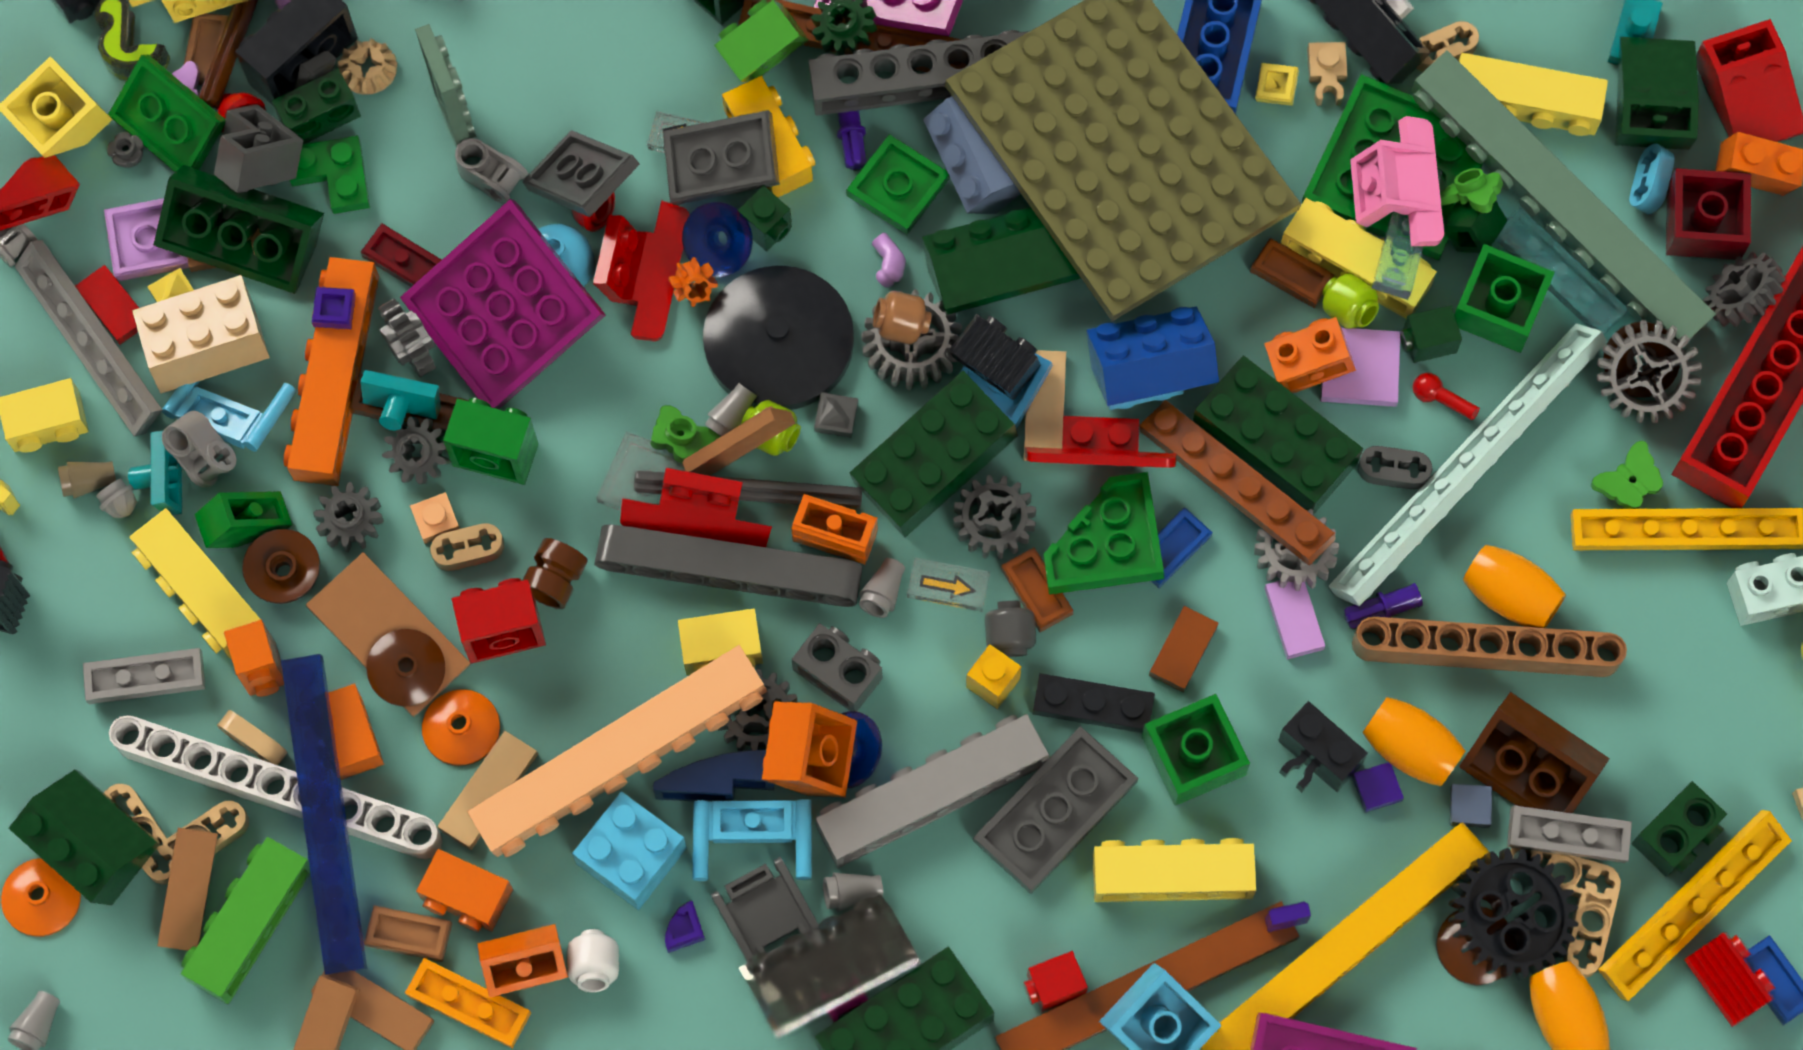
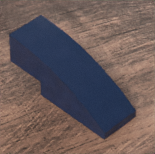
[653,750,775,802]

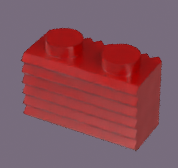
[1684,932,1775,1027]

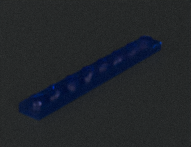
[281,654,367,975]

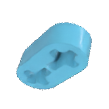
[1629,144,1675,214]

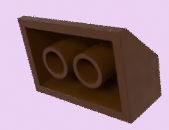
[1459,692,1610,813]

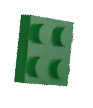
[846,134,950,235]

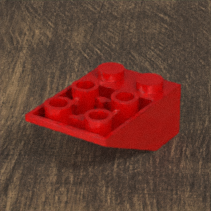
[1696,19,1803,142]

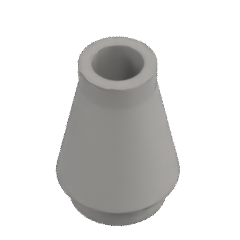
[705,383,757,436]
[859,558,905,618]
[823,872,883,912]
[8,991,60,1050]

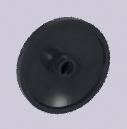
[703,266,854,410]

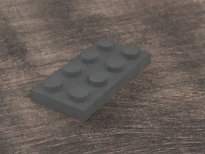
[973,726,1138,894]

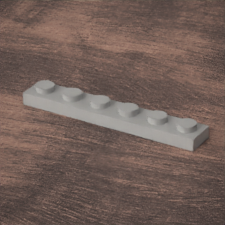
[15,240,162,436]

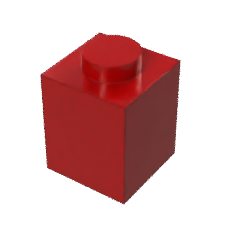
[1023,951,1088,1013]

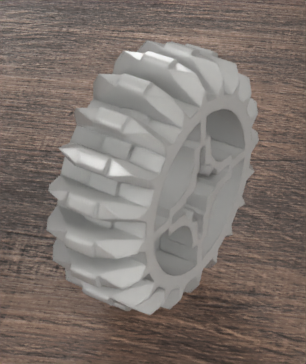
[861,289,962,391]
[1597,320,1702,423]

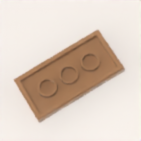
[306,552,471,718]

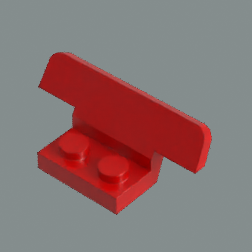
[593,200,690,342]
[1025,416,1177,468]
[620,468,772,547]

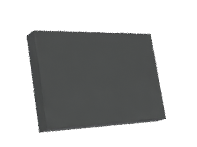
[663,110,780,205]
[522,130,640,217]

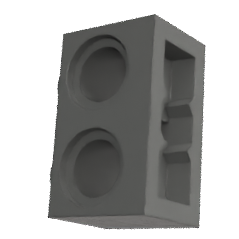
[791,623,883,714]

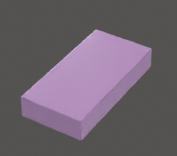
[1264,581,1325,660]

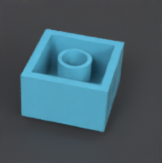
[572,791,687,910]
[1099,963,1222,1050]

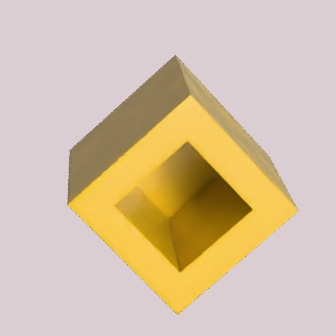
[966,644,1021,709]

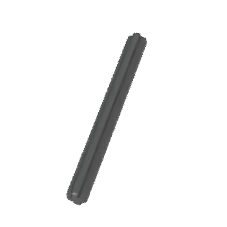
[634,470,862,509]

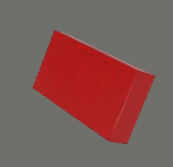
[75,265,139,345]

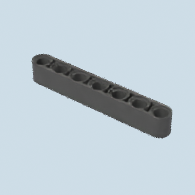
[594,524,863,607]

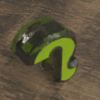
[94,0,170,81]

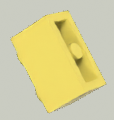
[0,378,89,453]
[678,608,763,675]

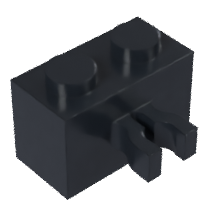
[1278,701,1368,792]

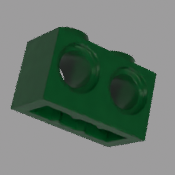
[272,68,361,145]
[1631,781,1727,877]

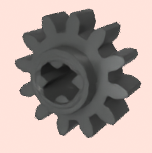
[382,417,451,484]
[313,482,384,552]

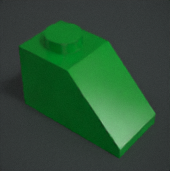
[194,491,293,549]

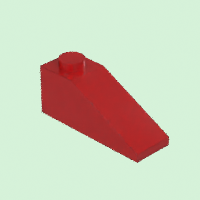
[0,155,80,231]

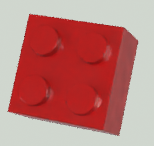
[451,578,546,664]

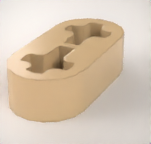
[1416,21,1479,72]
[430,523,504,571]
[217,710,288,765]

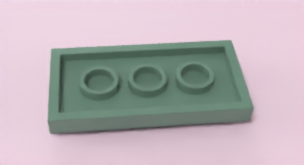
[415,24,476,148]

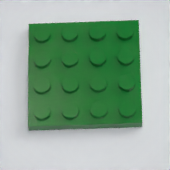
[1301,74,1484,261]

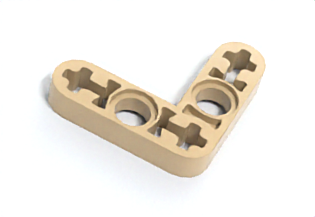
[104,784,249,885]
[1510,848,1621,978]

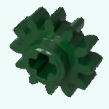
[811,0,878,56]

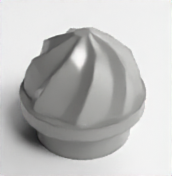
[96,479,137,518]

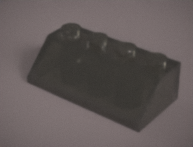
[739,894,921,1038]

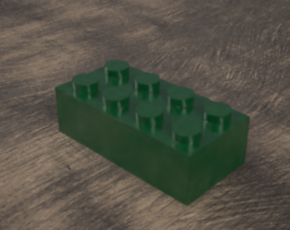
[1193,355,1363,515]
[849,371,1018,538]
[814,946,994,1050]

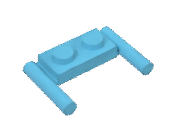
[162,381,297,452]
[692,799,812,881]

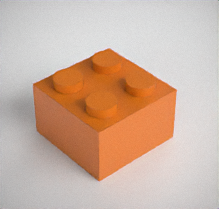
[762,702,858,798]

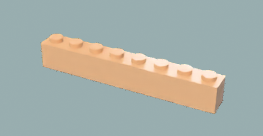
[467,645,768,857]

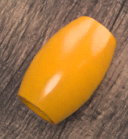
[1463,545,1566,628]
[1362,697,1466,787]
[1529,961,1610,1050]

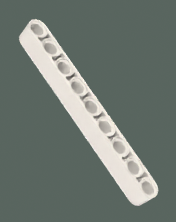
[109,715,442,859]

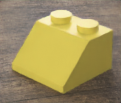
[0,56,113,158]

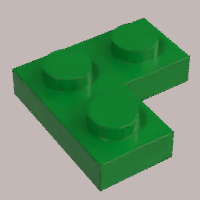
[289,135,370,214]

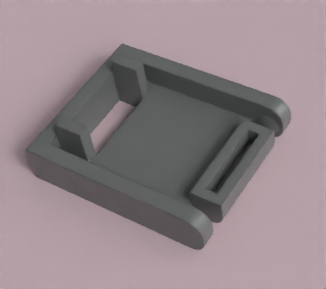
[710,857,826,979]

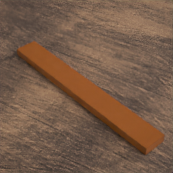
[995,901,1300,1050]

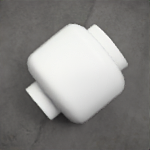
[567,929,619,992]

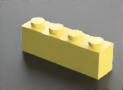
[1459,52,1608,136]
[1281,198,1437,319]
[129,508,261,659]
[1093,838,1256,902]

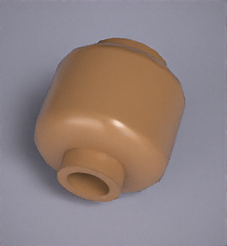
[873,291,932,344]

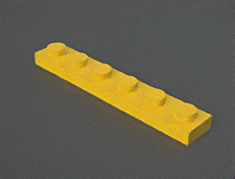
[1570,508,1803,551]
[1598,810,1792,1001]

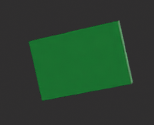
[108,54,226,172]

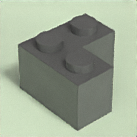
[214,104,303,193]

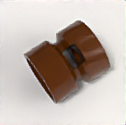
[522,538,588,610]

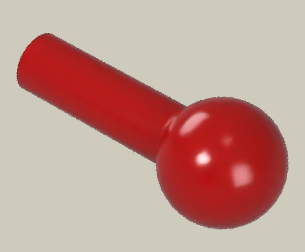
[1413,372,1480,420]

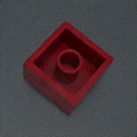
[1666,168,1751,260]

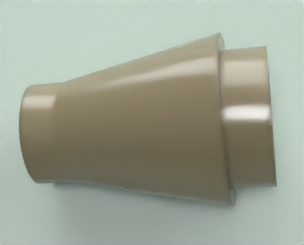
[58,461,116,499]

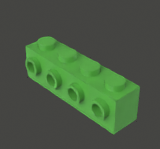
[180,837,314,1005]

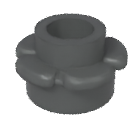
[107,132,144,168]

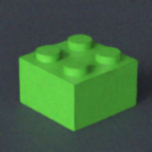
[714,0,809,83]

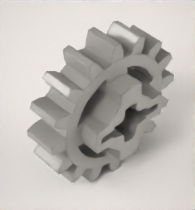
[1254,509,1339,591]

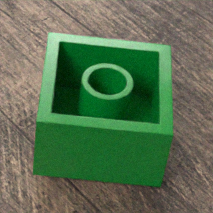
[1454,244,1555,353]
[443,398,539,485]
[1142,694,1250,806]

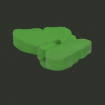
[1440,168,1503,213]
[650,405,720,464]
[1591,440,1663,509]

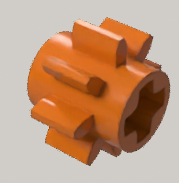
[669,257,718,307]

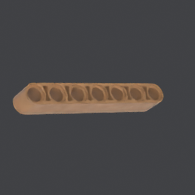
[1352,617,1627,677]

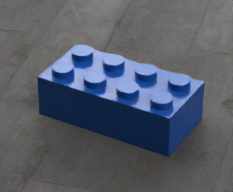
[1177,0,1262,114]

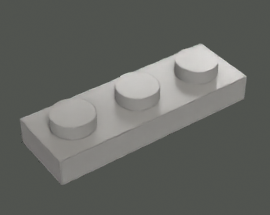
[83,648,205,704]
[1507,805,1632,863]

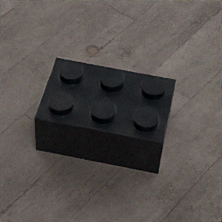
[235,0,358,105]

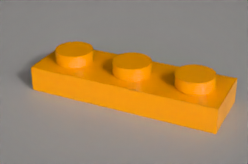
[405,958,531,1049]

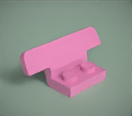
[1350,116,1444,246]

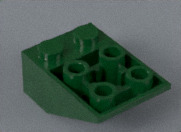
[1615,36,1699,150]

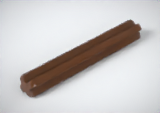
[199,0,258,108]

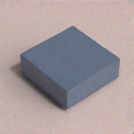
[1450,784,1492,828]

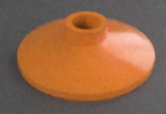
[422,689,500,766]
[1,858,81,937]

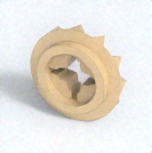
[338,38,397,95]

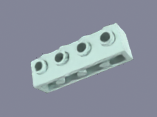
[1727,553,1803,626]

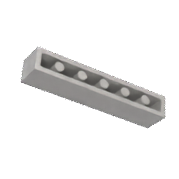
[815,714,1049,869]

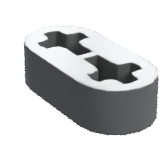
[1358,446,1432,490]

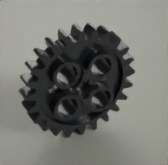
[1448,848,1579,980]

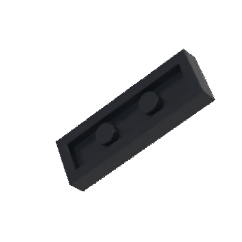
[1033,673,1155,733]

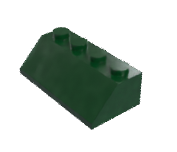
[153,165,324,294]
[922,207,1081,315]

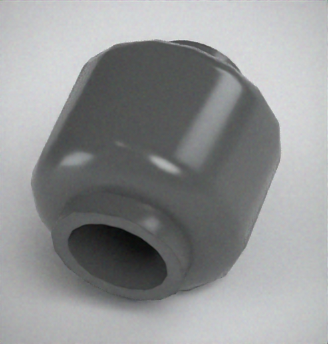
[985,600,1036,657]

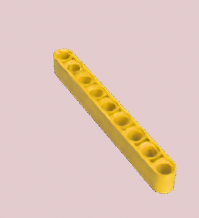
[1200,822,1489,1050]

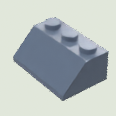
[923,96,1021,214]

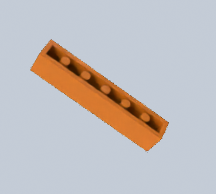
[284,257,379,486]

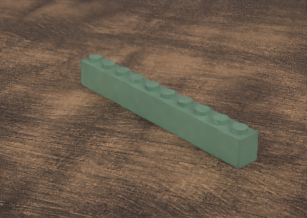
[1411,50,1716,341]

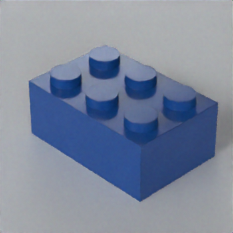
[1086,306,1219,406]

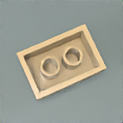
[132,275,270,394]

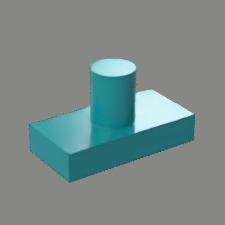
[1607,0,1663,65]
[360,370,441,431]
[128,430,182,515]

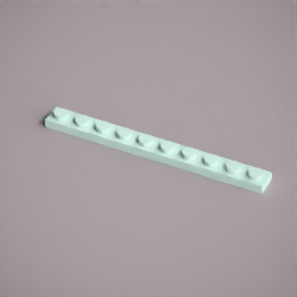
[1329,324,1608,606]

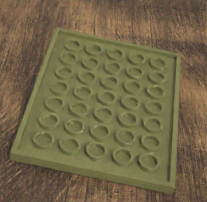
[945,0,1301,321]

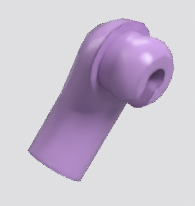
[872,233,906,288]

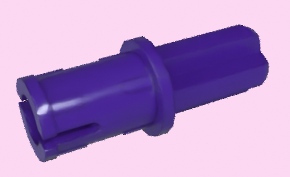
[837,110,867,170]
[1344,583,1423,629]

